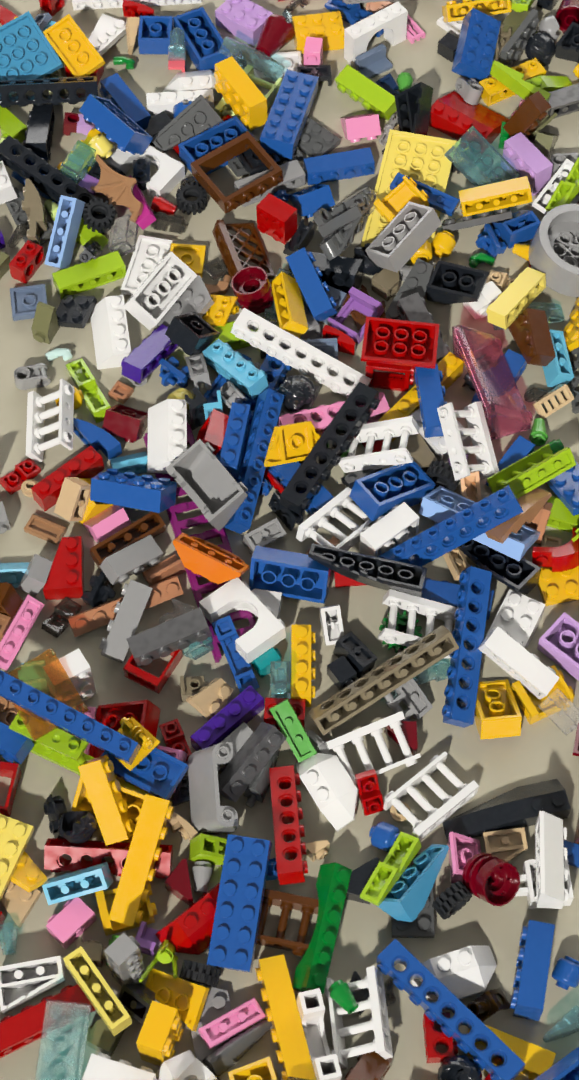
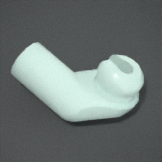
[45,348,73,362]

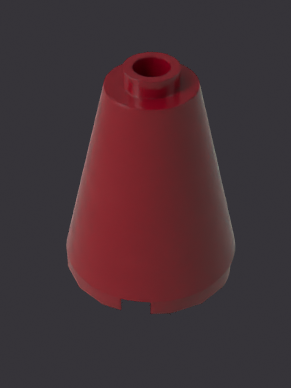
[555,0,579,33]
[255,14,295,60]

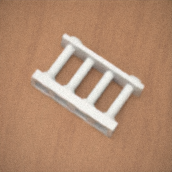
[26,378,75,463]
[437,401,499,481]
[339,416,420,473]
[296,487,376,551]
[378,589,457,659]
[325,711,421,786]
[383,752,479,841]
[325,966,393,1070]

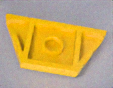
[264,421,320,467]

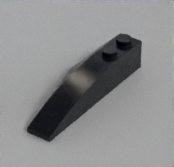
[434,522,541,595]
[308,543,427,597]
[443,779,571,842]

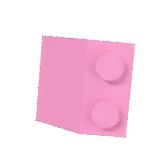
[340,113,381,143]

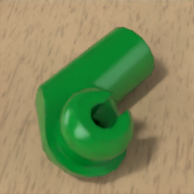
[113,56,135,70]
[469,252,495,268]

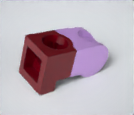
[63,112,95,136]

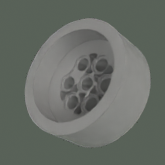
[528,204,579,297]

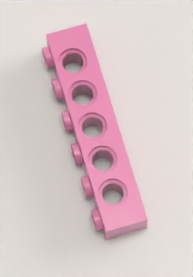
[277,392,390,436]

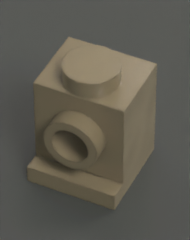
[180,676,209,703]
[76,937,107,967]

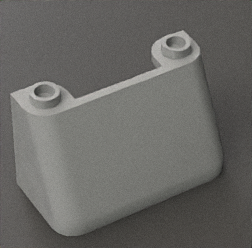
[165,439,248,531]
[187,742,239,835]

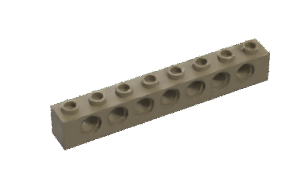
[308,625,459,736]

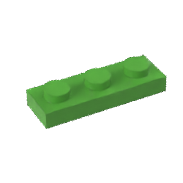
[270,699,317,763]

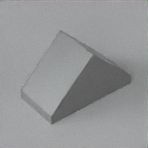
[18,554,53,596]

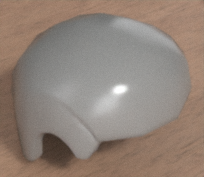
[539,15,559,41]

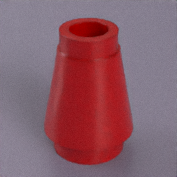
[151,196,177,216]

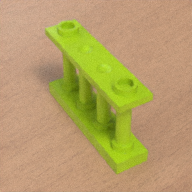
[486,444,577,499]
[9,710,94,776]

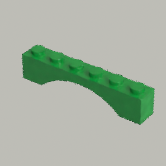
[292,862,352,994]

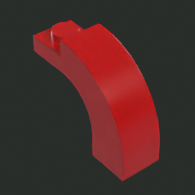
[532,528,579,572]

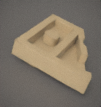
[443,548,476,580]
[186,678,234,720]
[482,827,528,862]
[1,881,42,928]

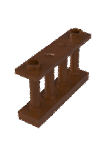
[256,889,319,956]

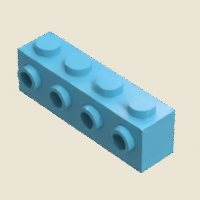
[202,339,269,400]

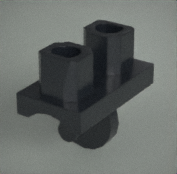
[81,571,116,608]

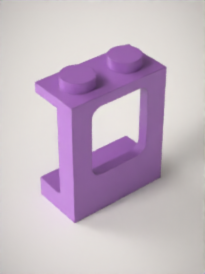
[327,286,384,344]

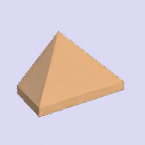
[460,471,482,502]

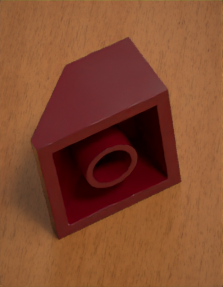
[102,404,148,443]

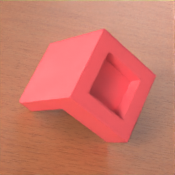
[168,52,186,72]

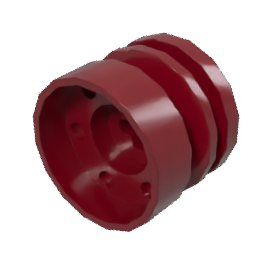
[231,266,274,314]
[462,853,520,906]

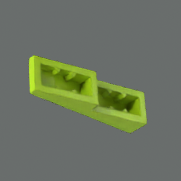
[490,60,551,103]
[545,157,579,211]
[66,358,111,424]
[360,831,422,906]

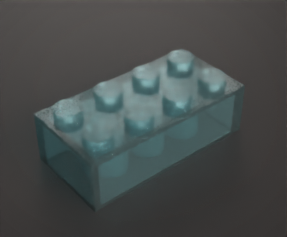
[444,125,520,187]
[35,999,91,1080]

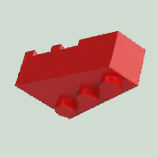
[43,536,84,600]

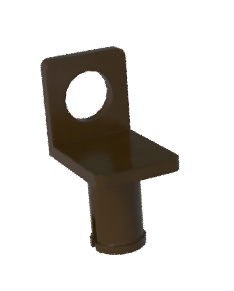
[467,988,510,1022]

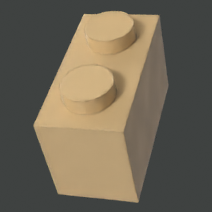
[54,477,91,521]

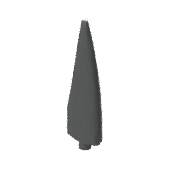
[244,730,283,808]
[203,1019,272,1078]

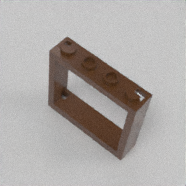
[190,131,283,214]

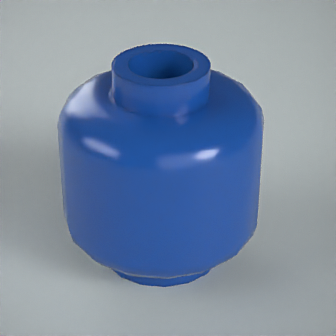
[369,821,400,852]
[552,956,579,990]

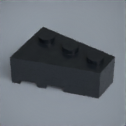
[395,82,433,135]

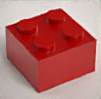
[256,193,297,244]

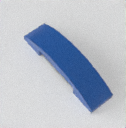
[212,615,260,693]

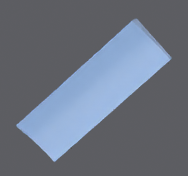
[418,486,540,562]

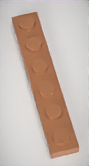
[67,575,184,637]

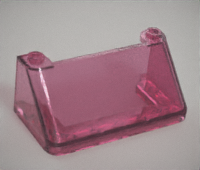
[452,325,533,441]

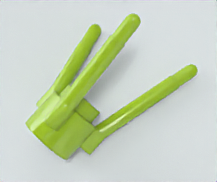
[139,940,178,982]

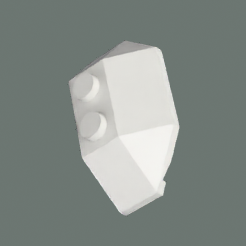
[163,70,223,101]
[532,159,579,215]
[295,753,359,831]
[411,945,497,1001]

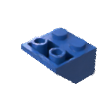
[491,209,541,249]

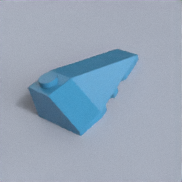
[376,844,449,922]

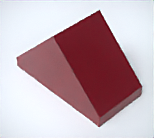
[384,721,418,755]
[164,858,193,906]

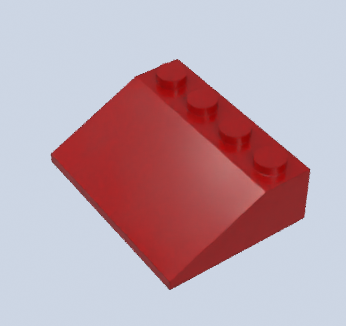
[429,91,509,154]
[361,316,440,369]
[89,699,161,758]

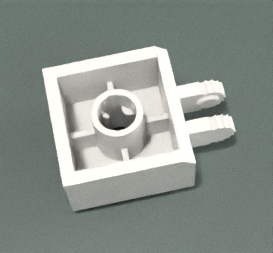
[515,858,574,909]

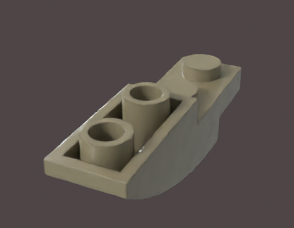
[22,178,47,245]

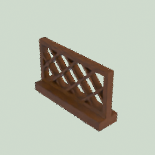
[212,220,275,280]

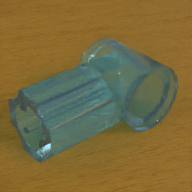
[168,28,186,61]

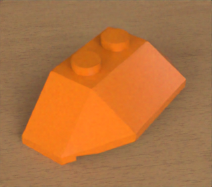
[173,533,249,584]

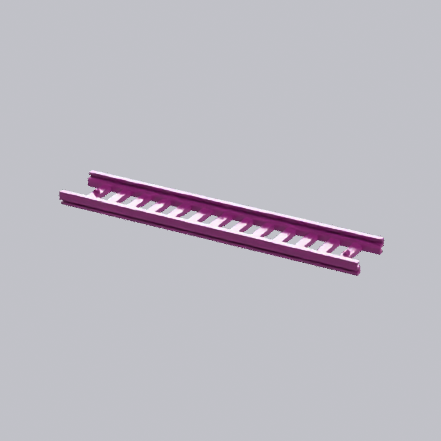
[143,422,256,663]

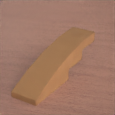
[486,487,552,544]

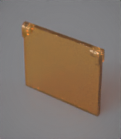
[7,648,88,741]

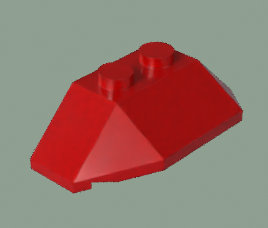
[155,882,220,955]

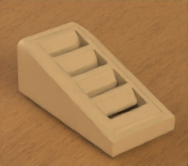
[126,17,140,55]
[533,384,574,419]

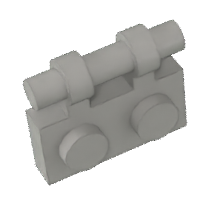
[384,678,433,721]

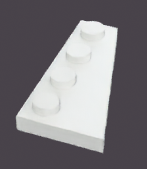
[88,13,126,56]
[121,235,173,296]

